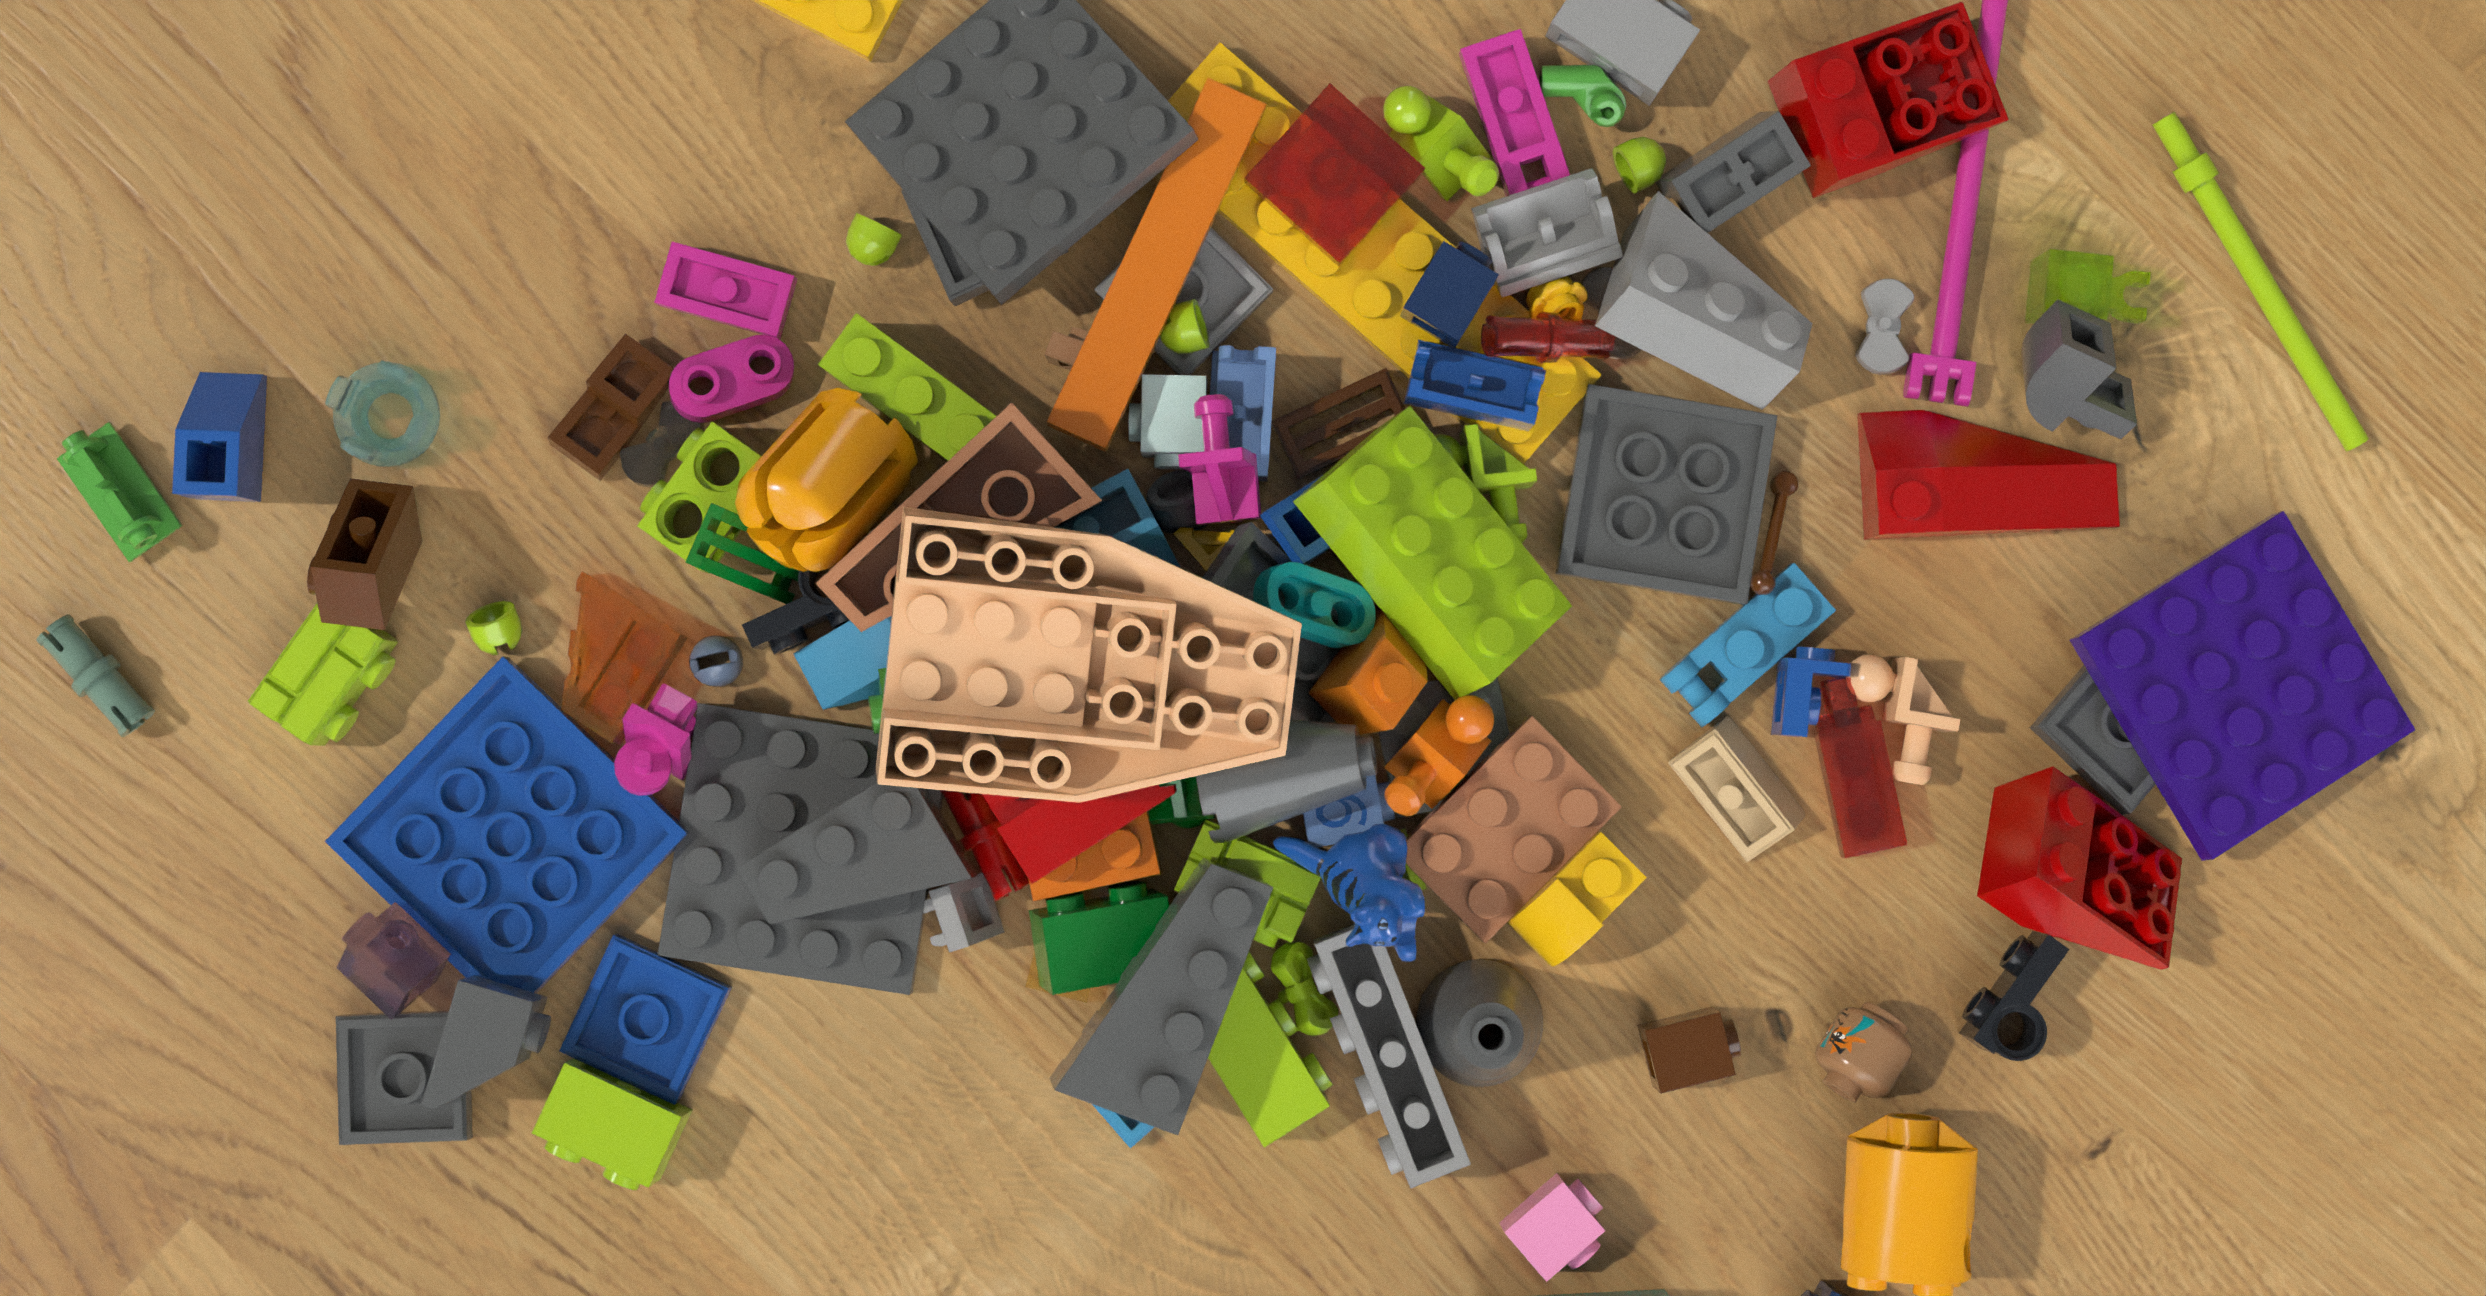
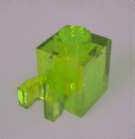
[2025,249,2151,324]

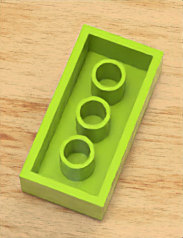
[1293,406,1572,700]

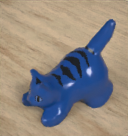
[1273,824,1425,962]

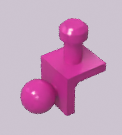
[1178,394,1261,525]

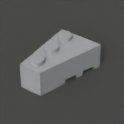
[1595,191,1813,410]

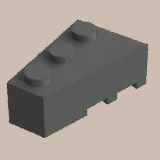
[735,783,978,924]

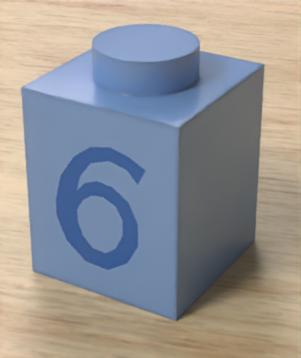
[1303,775,1395,847]

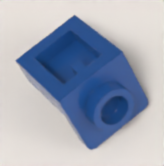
[1771,647,1852,737]

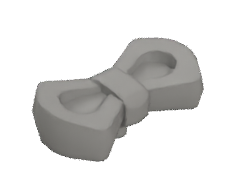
[1855,279,1914,375]

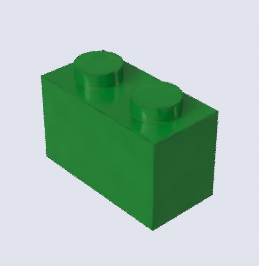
[1029,881,1169,995]

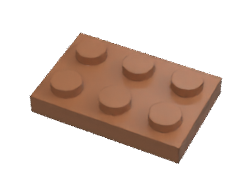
[1406,715,1622,944]

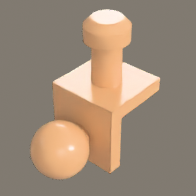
[1845,655,1960,785]

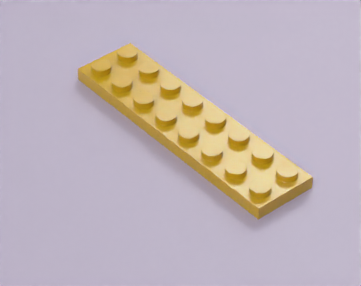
[1168,42,1602,464]

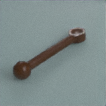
[1750,471,1798,595]

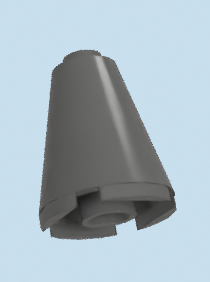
[1196,719,1377,844]
[1415,959,1543,1087]

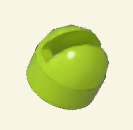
[1612,137,1666,193]
[846,213,902,266]
[1160,299,1210,354]
[465,601,522,656]

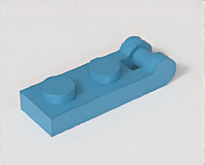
[1659,563,1836,728]

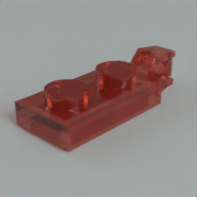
[1814,677,1907,859]

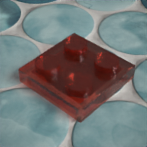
[1244,83,1425,267]

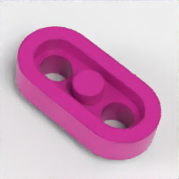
[669,335,794,423]

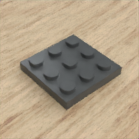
[1555,384,1778,605]

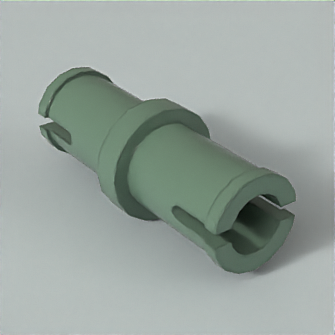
[36,614,155,737]

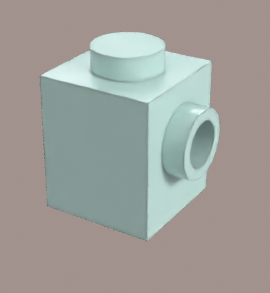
[1129,374,1207,469]

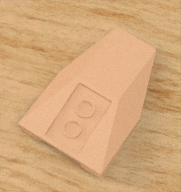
[876,507,1302,803]

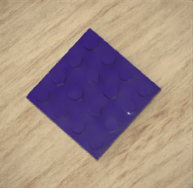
[2069,511,2416,861]

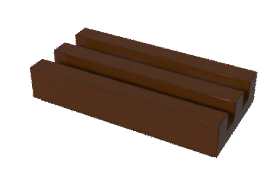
[1271,368,1406,480]

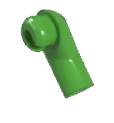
[1540,65,1626,127]

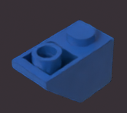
[172,372,267,502]

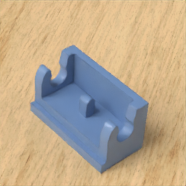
[1210,345,1276,482]

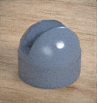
[689,636,743,687]

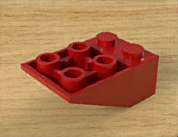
[1767,1,2009,198]
[1977,766,2182,970]

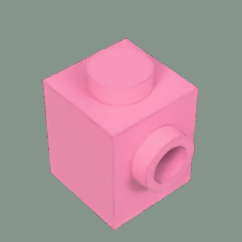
[1499,1173,1605,1282]

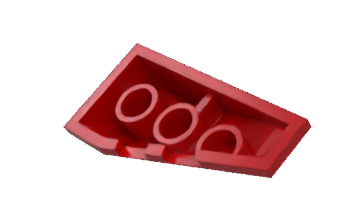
[1857,410,2120,540]

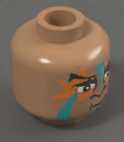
[1815,1002,1912,1103]

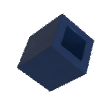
[1400,241,1499,348]

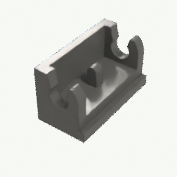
[1655,111,1811,233]

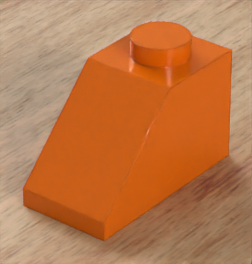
[1309,603,1428,735]

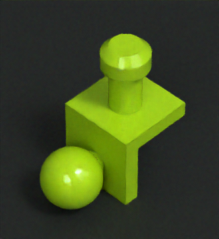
[1383,86,1499,201]
[1434,424,1537,544]

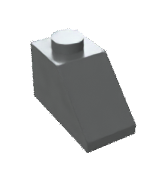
[421,975,551,1110]

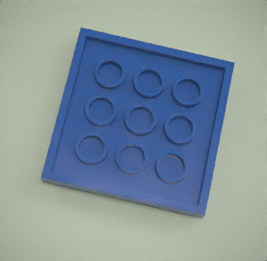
[325,656,689,993]

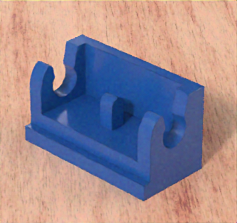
[1404,340,1546,431]

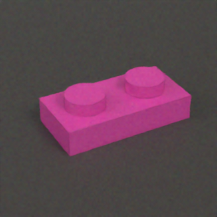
[654,241,798,340]

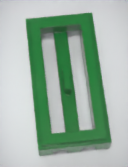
[685,503,799,604]

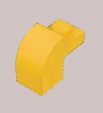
[1507,831,1647,967]

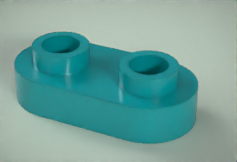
[1253,562,1376,648]

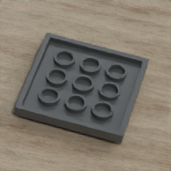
[845,0,1199,305]
[657,703,944,995]

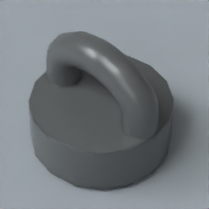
[1146,469,1208,534]

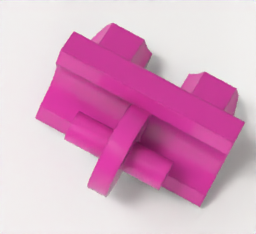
[614,684,697,796]

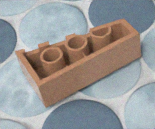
[816,402,1102,632]

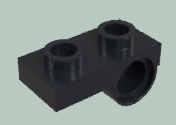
[742,570,850,655]
[1959,931,2070,1061]

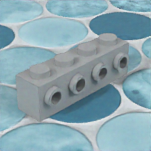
[1307,924,1471,1189]

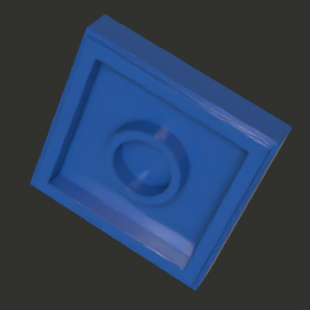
[559,934,732,1105]

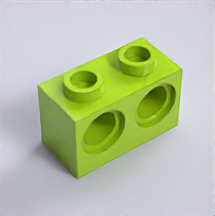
[637,422,762,574]

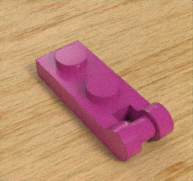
[1459,29,1570,197]

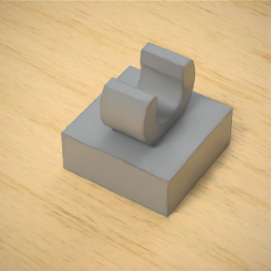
[923,873,1005,953]

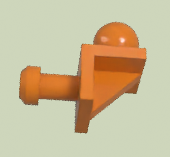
[1384,695,1494,816]

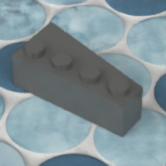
[1050,858,1273,1135]

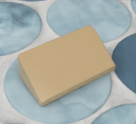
[1668,716,1805,862]

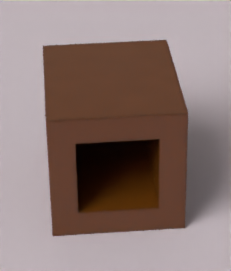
[1637,1007,1741,1094]

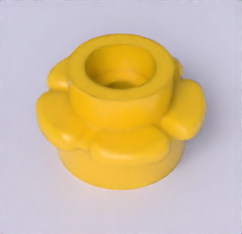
[1526,276,1588,332]

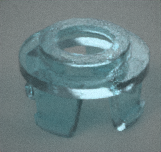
[325,360,440,467]

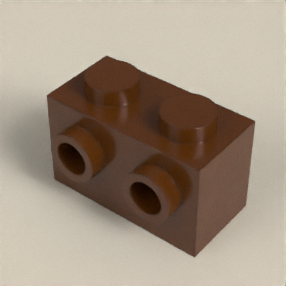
[307,478,422,630]

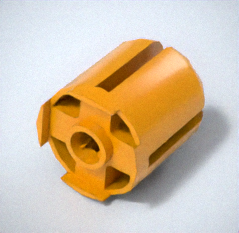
[735,388,918,572]

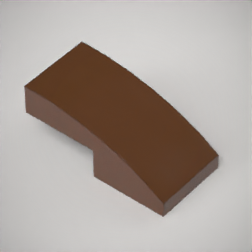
[548,333,674,481]

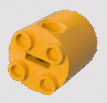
[1840,1113,1978,1296]

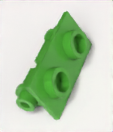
[57,422,183,562]

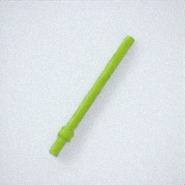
[2152,112,2369,452]

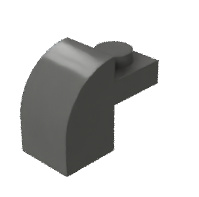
[2021,299,2137,439]

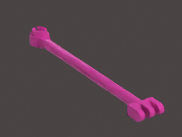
[1903,0,2008,407]

